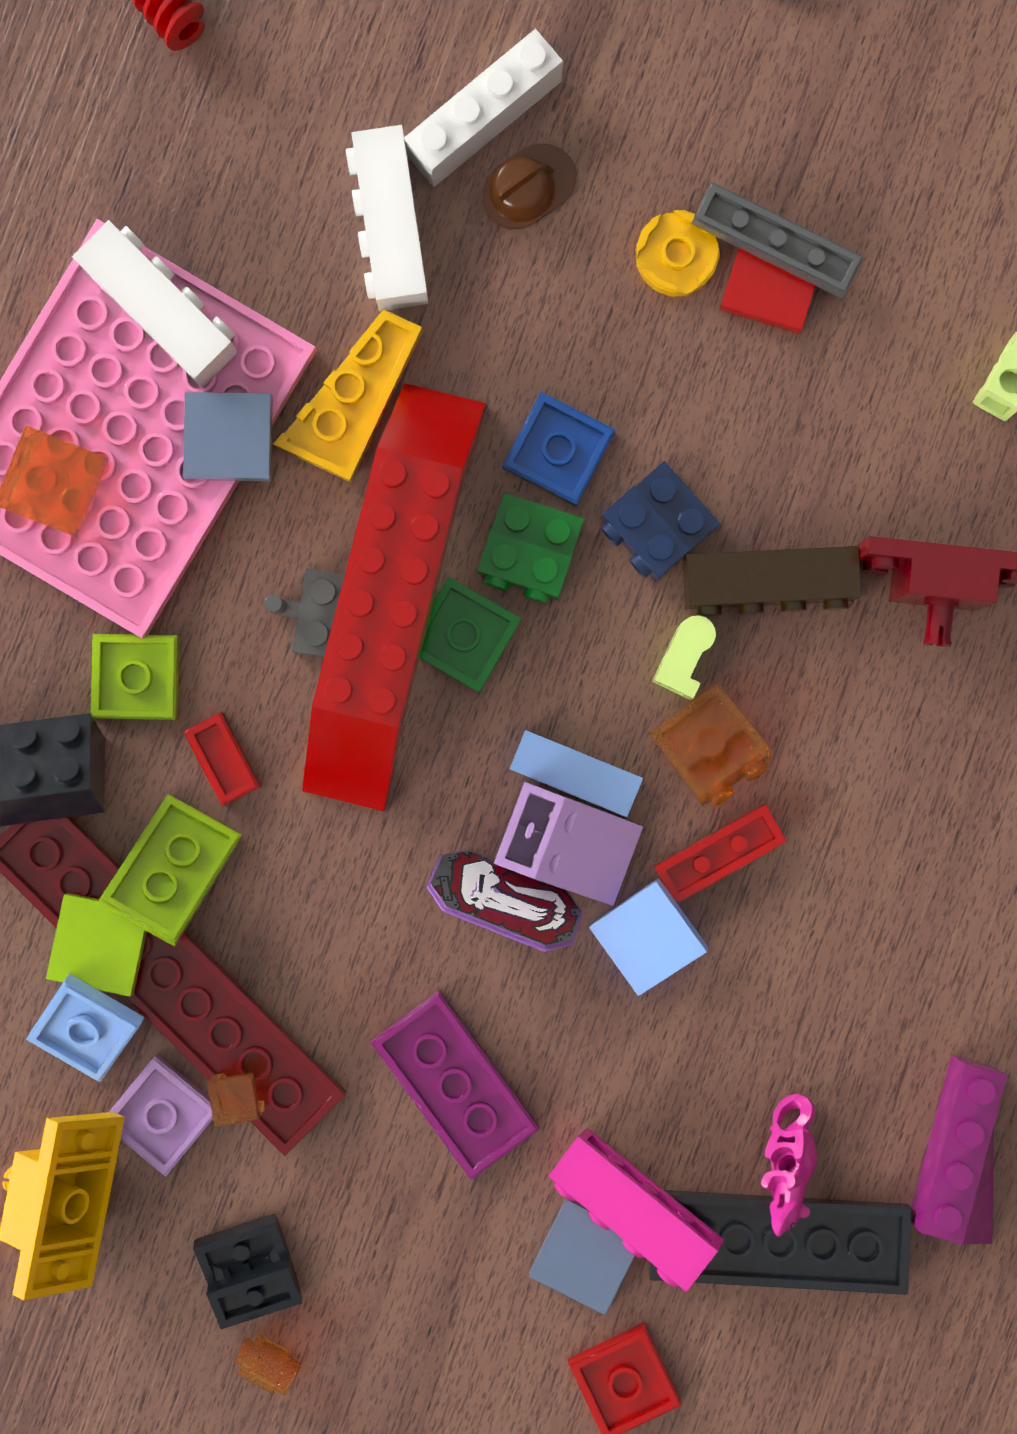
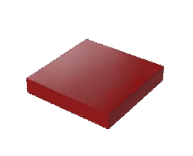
[719,248,815,334]
[568,1322,682,1434]

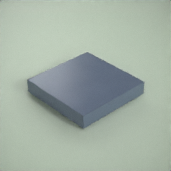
[183,392,273,481]
[529,1198,634,1315]

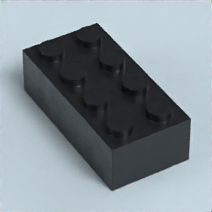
[0,713,105,826]

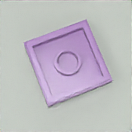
[109,1054,223,1177]

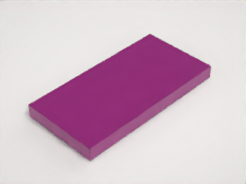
[370,990,540,1180]

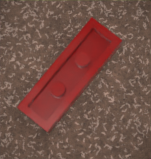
[653,804,787,903]

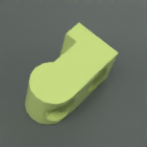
[972,332,1017,421]
[652,615,716,700]

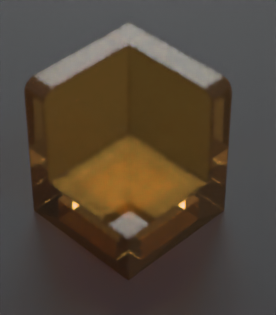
[207,1072,265,1127]

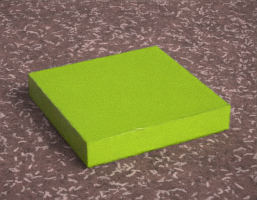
[91,634,180,720]
[46,893,147,997]

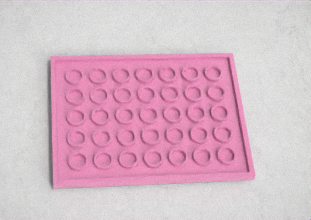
[0,219,317,639]

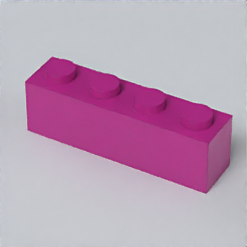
[548,1128,724,1292]

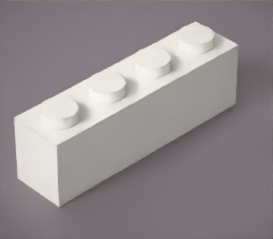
[404,28,563,187]
[346,125,429,311]
[72,220,238,388]

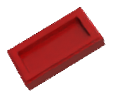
[183,712,262,807]

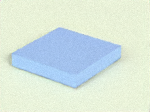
[589,878,709,996]
[26,973,144,1082]

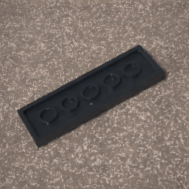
[648,1190,912,1295]

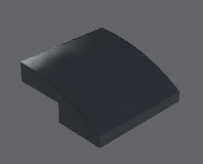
[193,1213,303,1330]

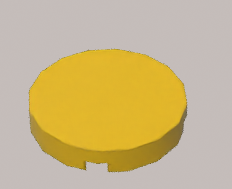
[635,210,720,297]

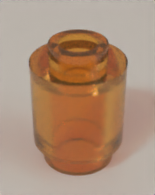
[233,1334,301,1396]

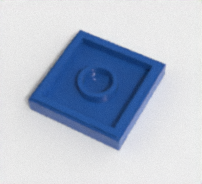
[502,392,616,507]

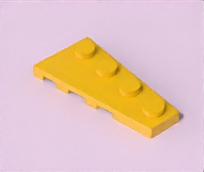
[273,309,423,483]

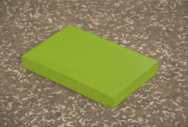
[99,794,242,947]

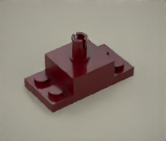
[855,536,1017,647]

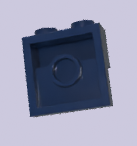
[600,461,720,581]

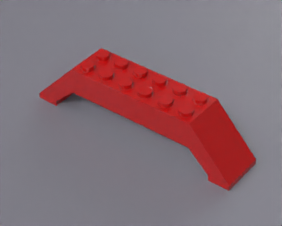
[302,383,486,811]

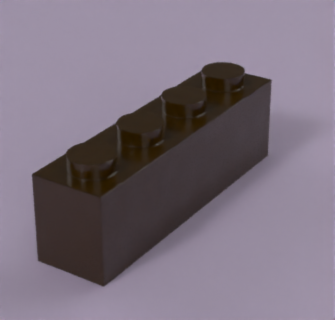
[682,546,861,616]

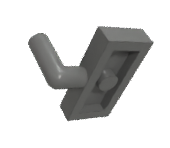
[265,568,345,657]

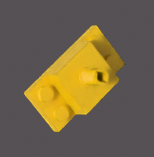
[0,1112,125,1301]

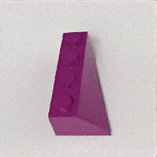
[911,1055,1007,1245]

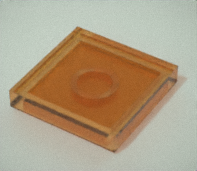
[0,425,108,538]

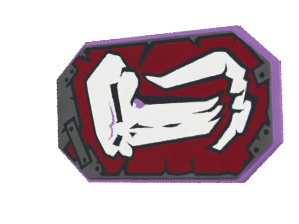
[426,850,583,952]

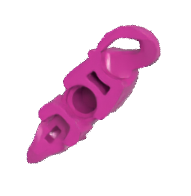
[761,1094,817,1236]

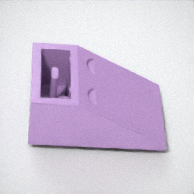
[494,781,643,906]

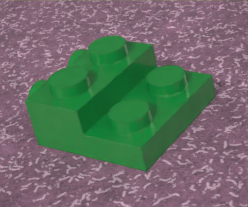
[477,493,584,604]

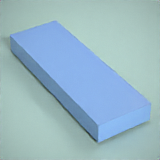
[509,730,643,817]

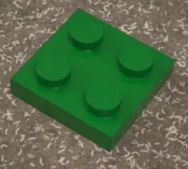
[420,576,522,693]

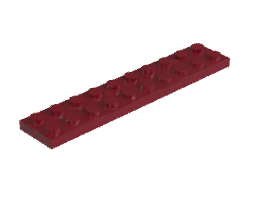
[0,817,347,1156]

